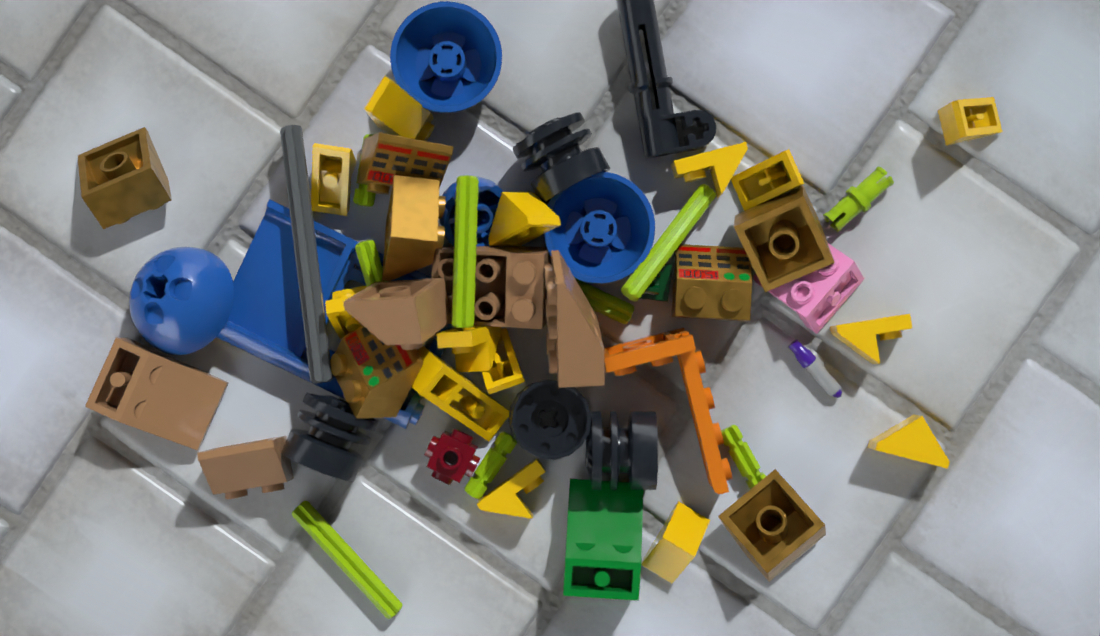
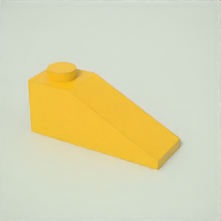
[364,76,435,141]
[412,346,509,442]

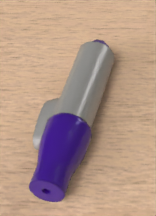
[788,339,842,398]

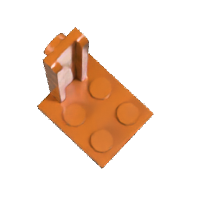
[604,327,732,494]

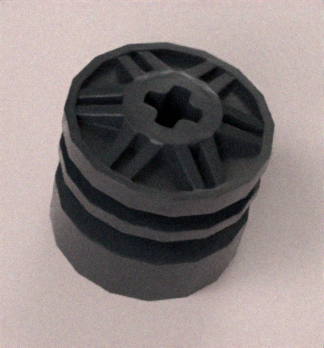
[512,112,610,205]
[508,380,591,460]
[281,392,379,482]
[586,411,658,490]

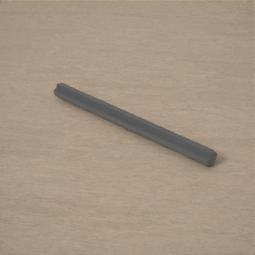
[280,125,333,383]

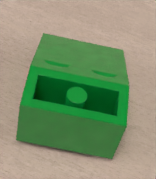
[563,478,643,601]

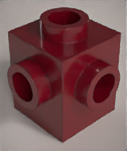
[424,428,480,485]

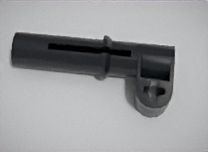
[616,0,716,159]

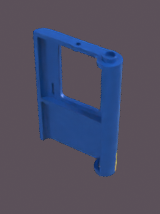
[217,199,454,429]

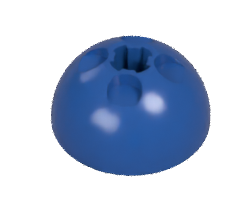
[390,1,502,113]
[544,172,655,283]
[129,247,234,355]

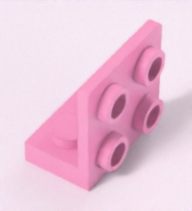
[753,243,864,334]

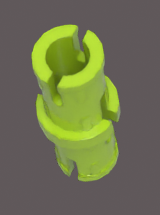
[823,166,894,232]

